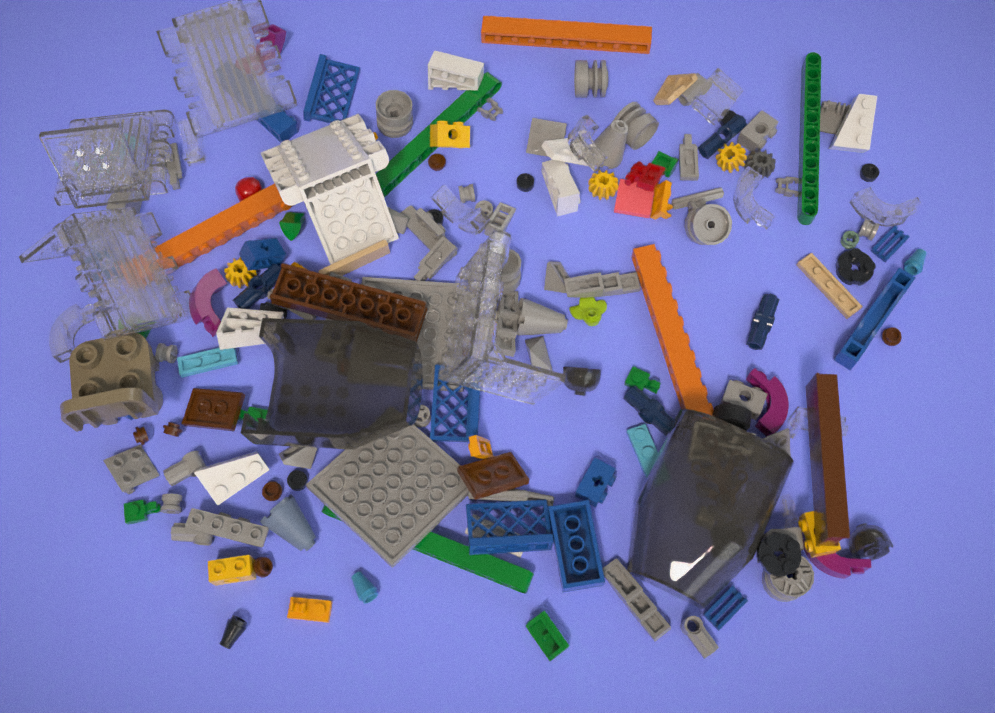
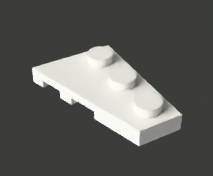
[541,137,597,168]

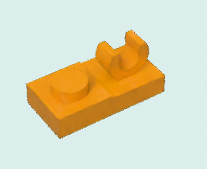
[650,180,673,220]
[468,435,493,459]
[287,597,333,623]

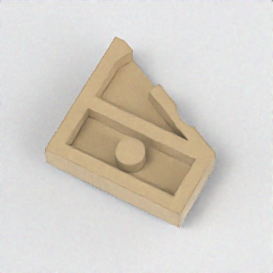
[653,73,698,105]

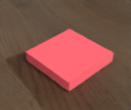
[614,179,654,218]

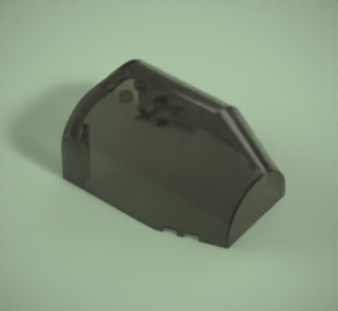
[241,318,423,450]
[626,409,794,610]

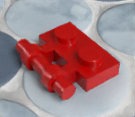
[625,161,666,192]

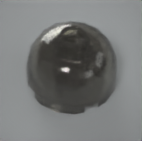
[562,367,602,396]
[848,523,893,561]

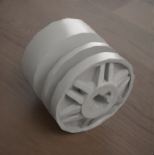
[574,60,608,98]
[376,90,413,138]
[613,101,659,150]
[762,554,814,602]

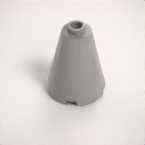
[589,120,628,169]
[517,298,568,336]

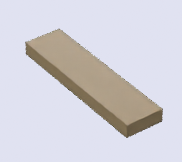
[318,240,390,276]
[796,253,863,319]

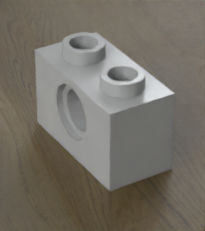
[737,110,779,152]
[720,380,768,420]

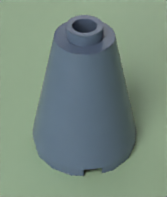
[260,494,316,551]

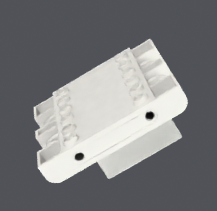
[260,114,399,265]

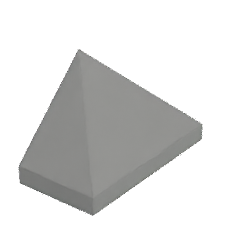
[544,261,570,293]
[525,336,553,376]
[279,433,319,469]

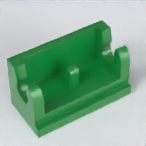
[525,610,569,662]

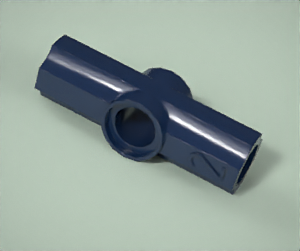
[698,114,747,159]
[233,263,281,309]
[746,293,780,350]
[623,386,679,438]

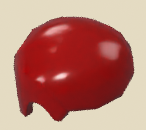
[235,177,263,201]

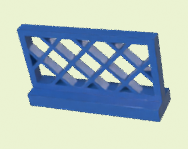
[303,54,360,123]
[430,364,482,443]
[466,500,554,555]

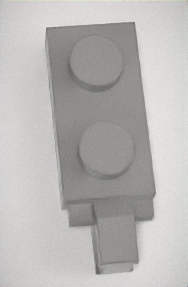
[678,134,699,181]
[159,143,183,190]
[414,236,458,281]

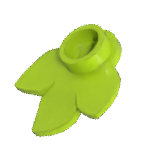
[569,297,607,326]

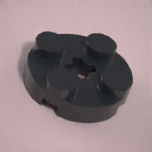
[836,248,876,286]
[757,533,802,577]

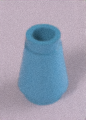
[904,249,927,276]
[351,571,378,604]

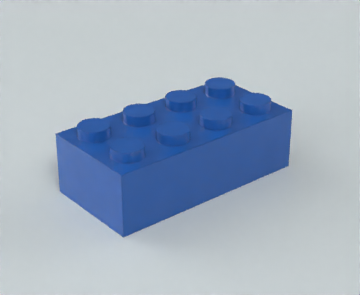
[548,500,605,593]

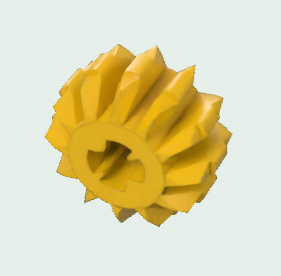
[716,141,747,173]
[588,169,619,200]
[224,257,257,289]

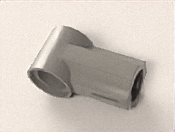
[678,73,712,106]
[163,450,206,486]
[171,523,213,546]
[680,616,719,659]

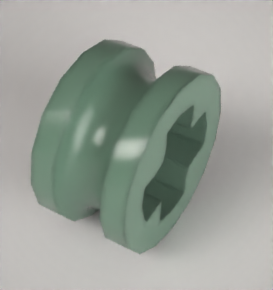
[840,231,860,249]

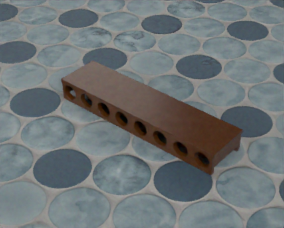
[269,263,428,343]
[805,373,850,547]

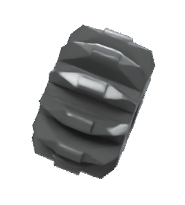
[744,149,776,180]

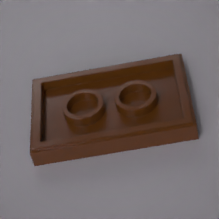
[181,388,245,432]
[457,452,530,500]

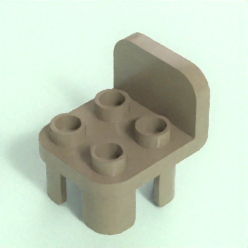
[60,332,163,432]

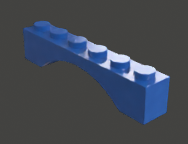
[834,267,916,371]

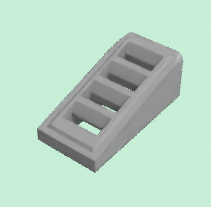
[484,202,516,240]

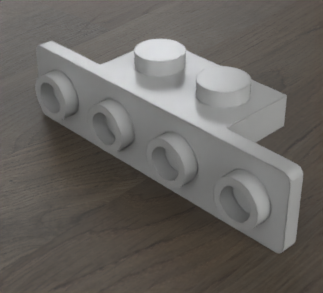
[400,205,457,264]
[185,508,269,548]

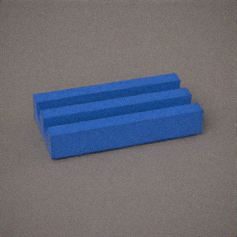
[871,225,910,263]
[703,586,748,631]

